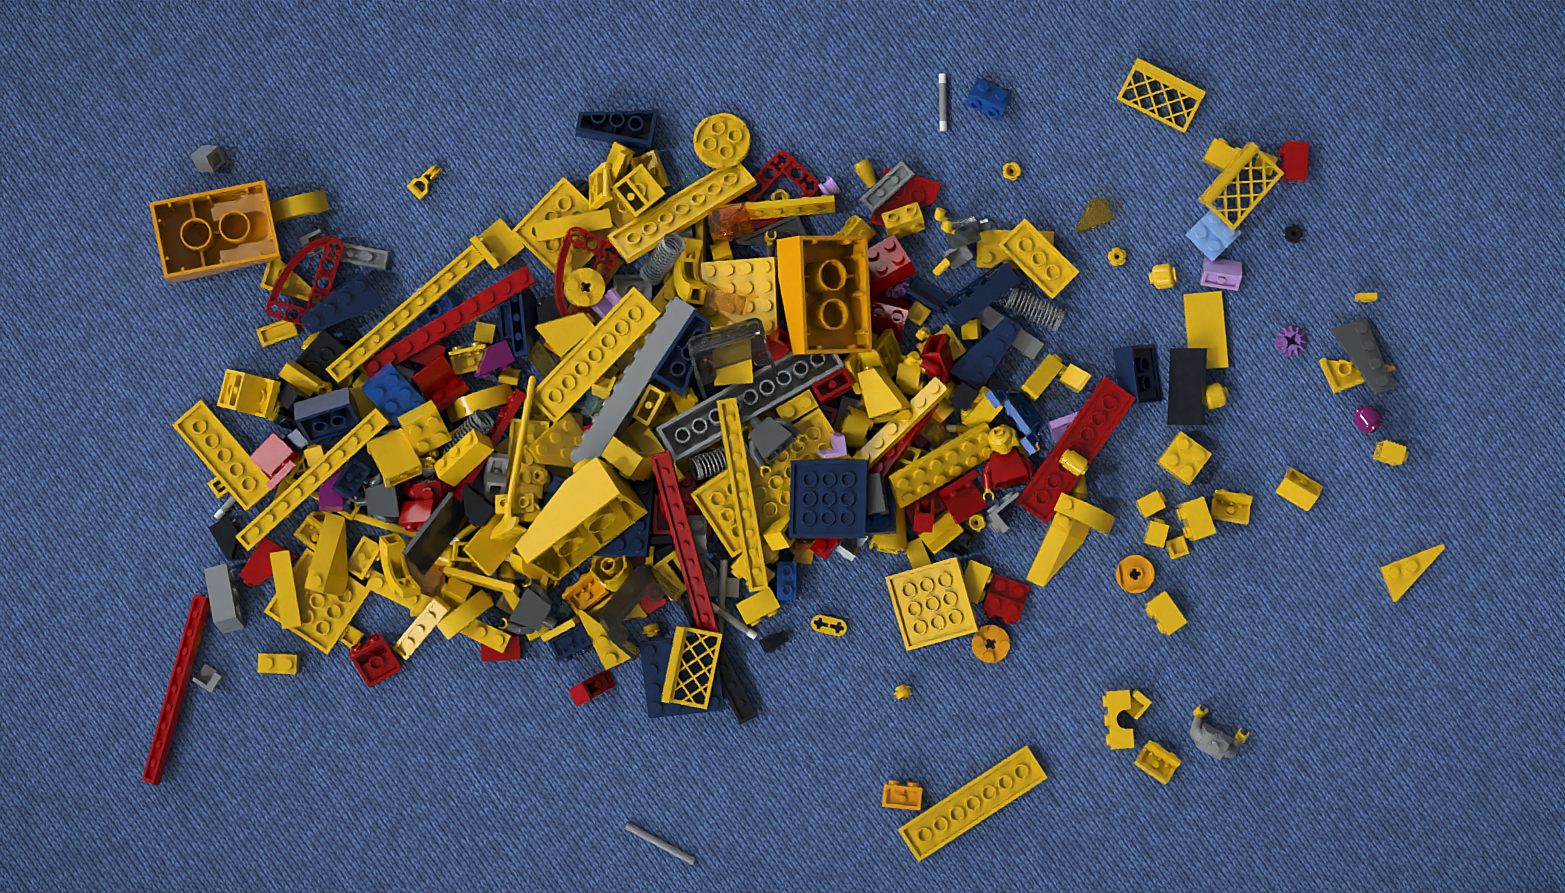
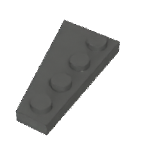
[1329,318,1394,395]

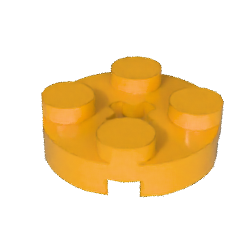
[1115,555,1155,593]
[971,625,1010,663]

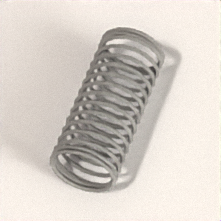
[640,232,686,285]
[1005,287,1066,332]
[440,409,494,456]
[688,442,750,481]

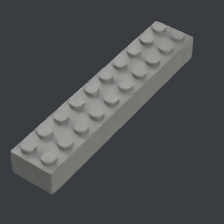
[570,297,697,464]
[656,351,844,465]

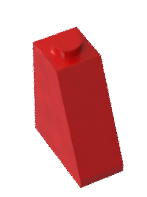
[239,536,299,587]

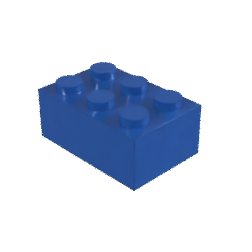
[361,361,428,429]

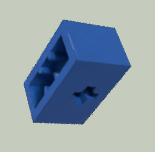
[777,562,796,600]

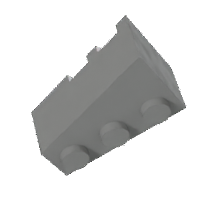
[204,564,245,634]

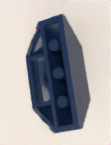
[497,287,540,357]

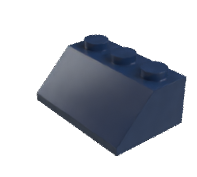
[1113,344,1162,405]
[294,387,362,444]

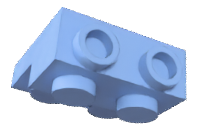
[1185,206,1242,262]

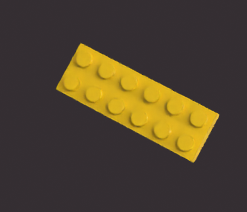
[172,400,276,512]
[888,422,996,509]

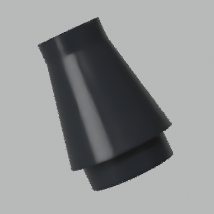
[759,630,789,654]

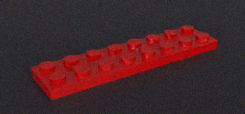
[1015,376,1136,524]

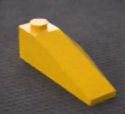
[1026,512,1090,587]

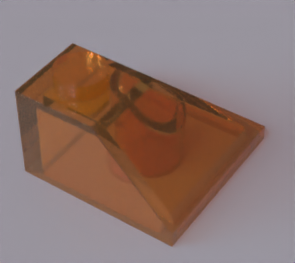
[708,202,755,243]

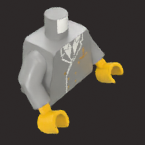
[1190,704,1250,760]

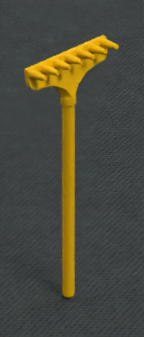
[489,376,536,542]

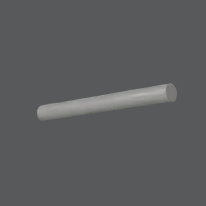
[717,559,728,636]
[624,822,696,865]

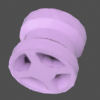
[818,177,841,196]

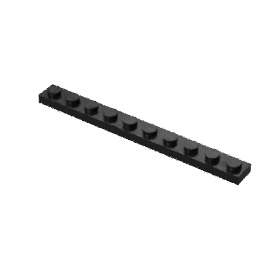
[654,544,758,725]

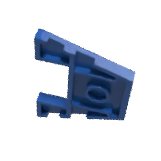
[985,390,1043,455]

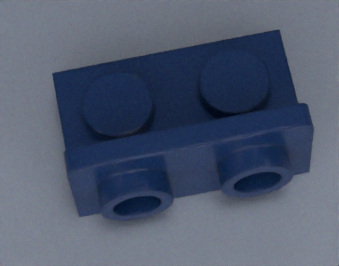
[331,457,372,505]
[548,623,593,663]

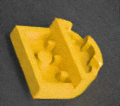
[293,511,333,552]

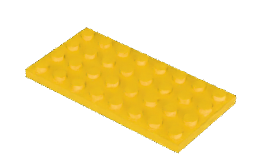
[689,407,853,558]

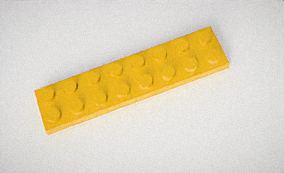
[607,163,757,264]
[533,286,662,423]
[898,745,1048,862]

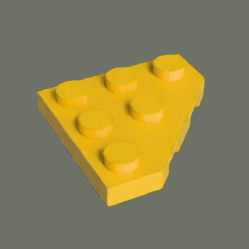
[526,412,584,468]

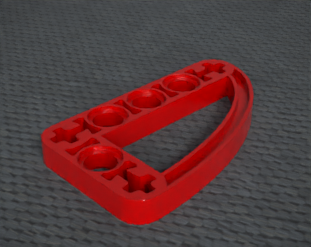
[724,151,819,230]
[554,227,619,317]
[266,236,344,326]

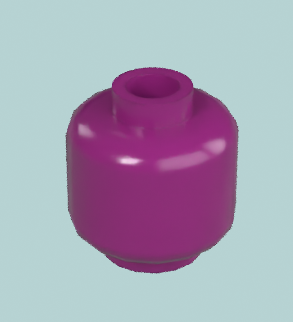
[1353,405,1382,434]

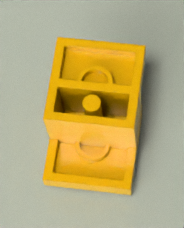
[601,164,666,229]
[842,329,904,394]
[217,369,281,419]

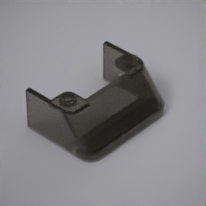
[687,318,779,400]
[598,563,688,661]

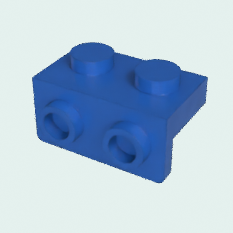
[965,78,1012,120]

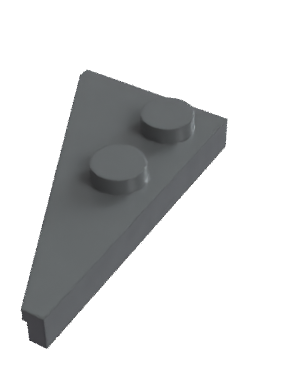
[736,216,807,246]

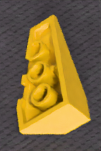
[304,512,349,597]

